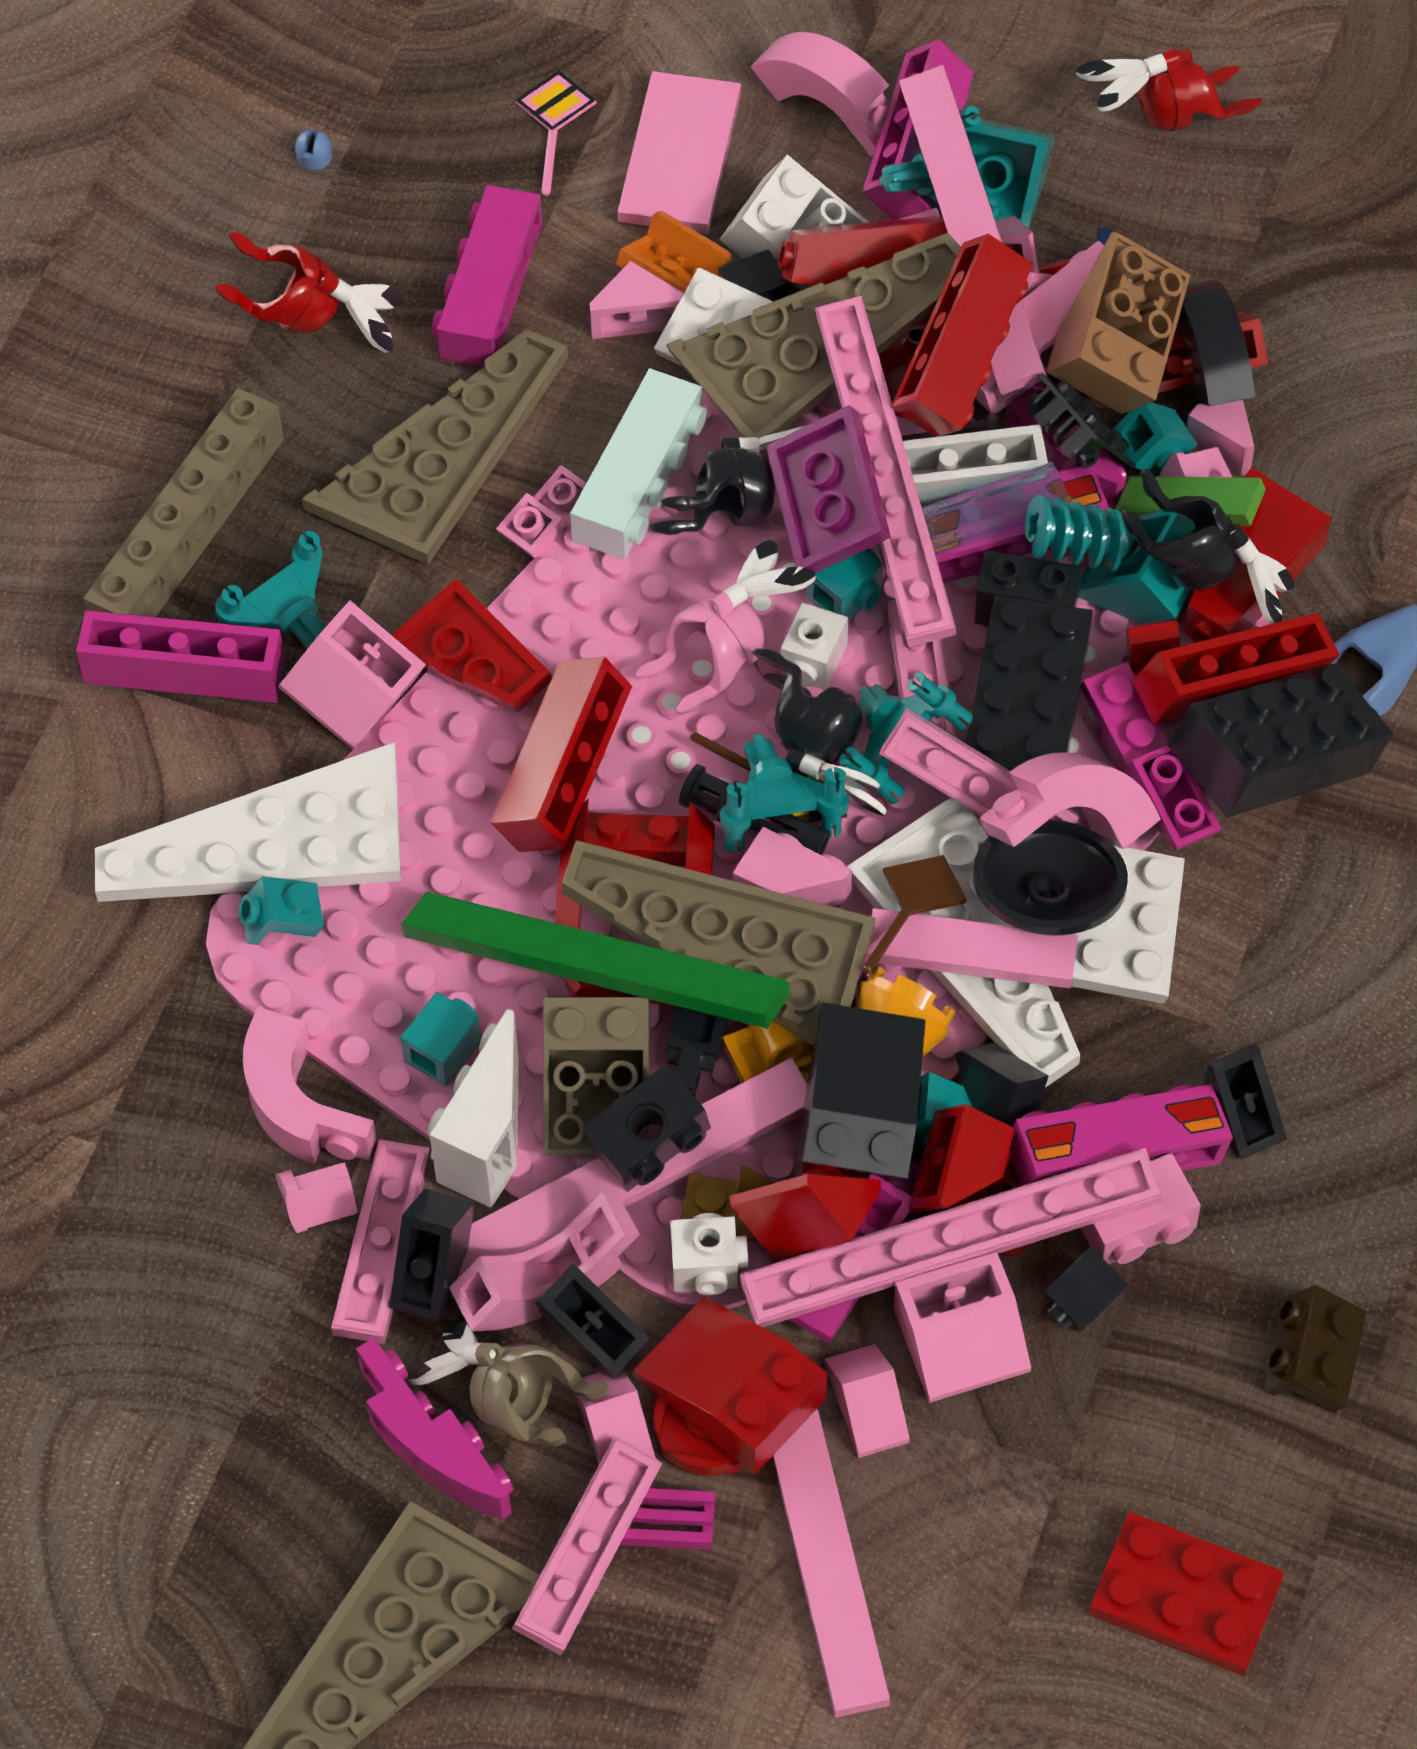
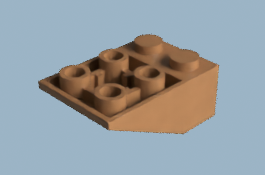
[1046,231,1190,414]

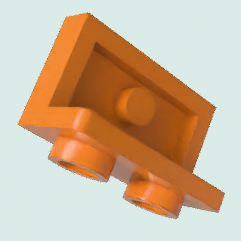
[616,210,732,295]

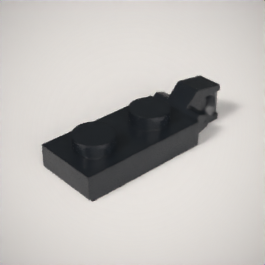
[667,1006,728,1097]

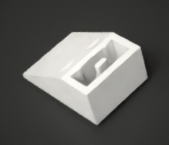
[719,155,870,290]
[427,1009,519,1208]

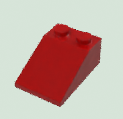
[633,1296,827,1475]

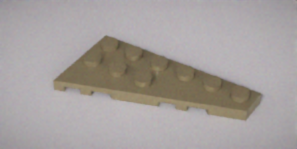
[666,233,961,439]
[302,329,568,565]
[561,840,876,1046]
[243,1501,540,1749]

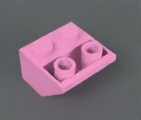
[278,600,426,750]
[894,1251,1031,1403]

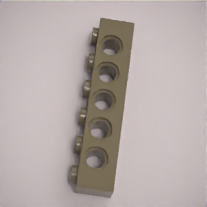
[83,388,284,617]

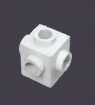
[670,1213,748,1295]

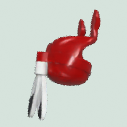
[1076,48,1262,132]
[215,232,402,353]

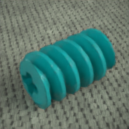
[1024,495,1134,572]

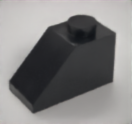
[389,1188,475,1322]

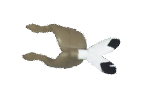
[408,1321,609,1447]

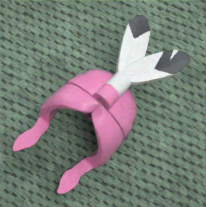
[635,540,816,715]

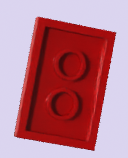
[1089,1511,1285,1677]

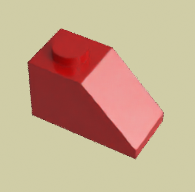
[909,1104,1015,1212]

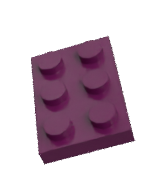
[766,405,891,573]

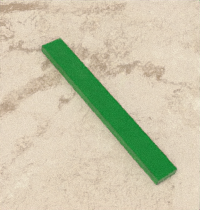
[401,891,791,1029]

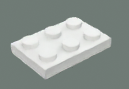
[654,268,772,366]
[1072,845,1185,1004]

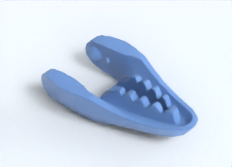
[1333,603,1417,717]

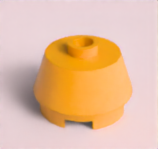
[854,966,956,1058]

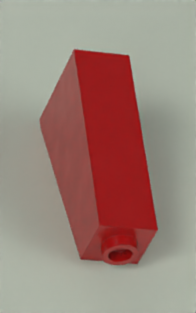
[778,215,948,286]
[1184,468,1332,643]

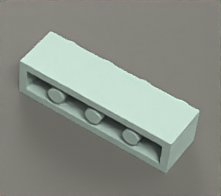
[570,368,707,560]

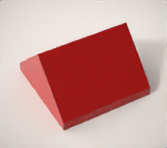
[730,1174,881,1261]

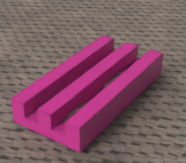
[620,1488,715,1550]

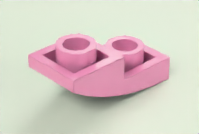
[496,465,586,558]

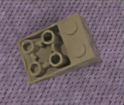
[543,997,650,1155]

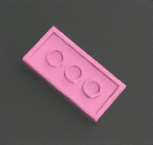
[617,71,741,235]

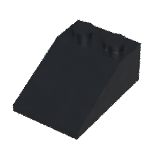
[795,1002,926,1178]

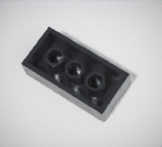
[965,595,1093,771]
[1168,663,1394,818]

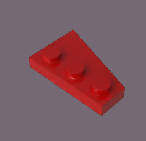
[392,578,553,712]

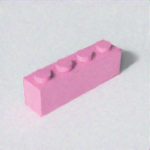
[975,240,1104,414]

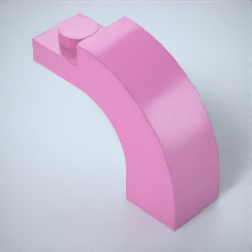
[750,32,890,157]
[979,752,1161,849]
[243,1007,378,1165]
[449,1191,640,1331]

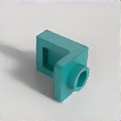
[239,876,324,945]

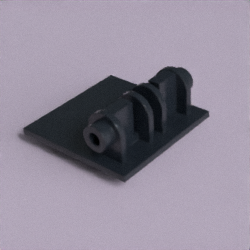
[1027,373,1137,469]

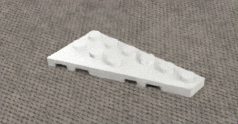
[95,742,401,902]
[847,798,1080,1088]

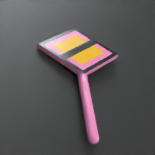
[515,71,597,196]

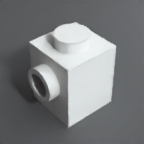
[780,602,848,690]

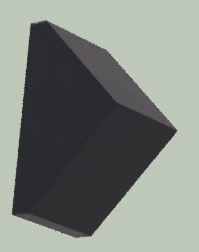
[954,1043,1049,1127]
[1204,1043,1287,1159]
[535,1263,650,1378]

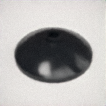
[973,819,1128,936]

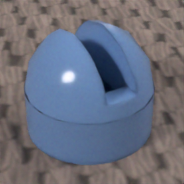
[295,129,333,170]

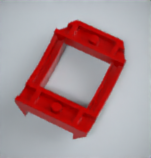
[555,798,715,1004]

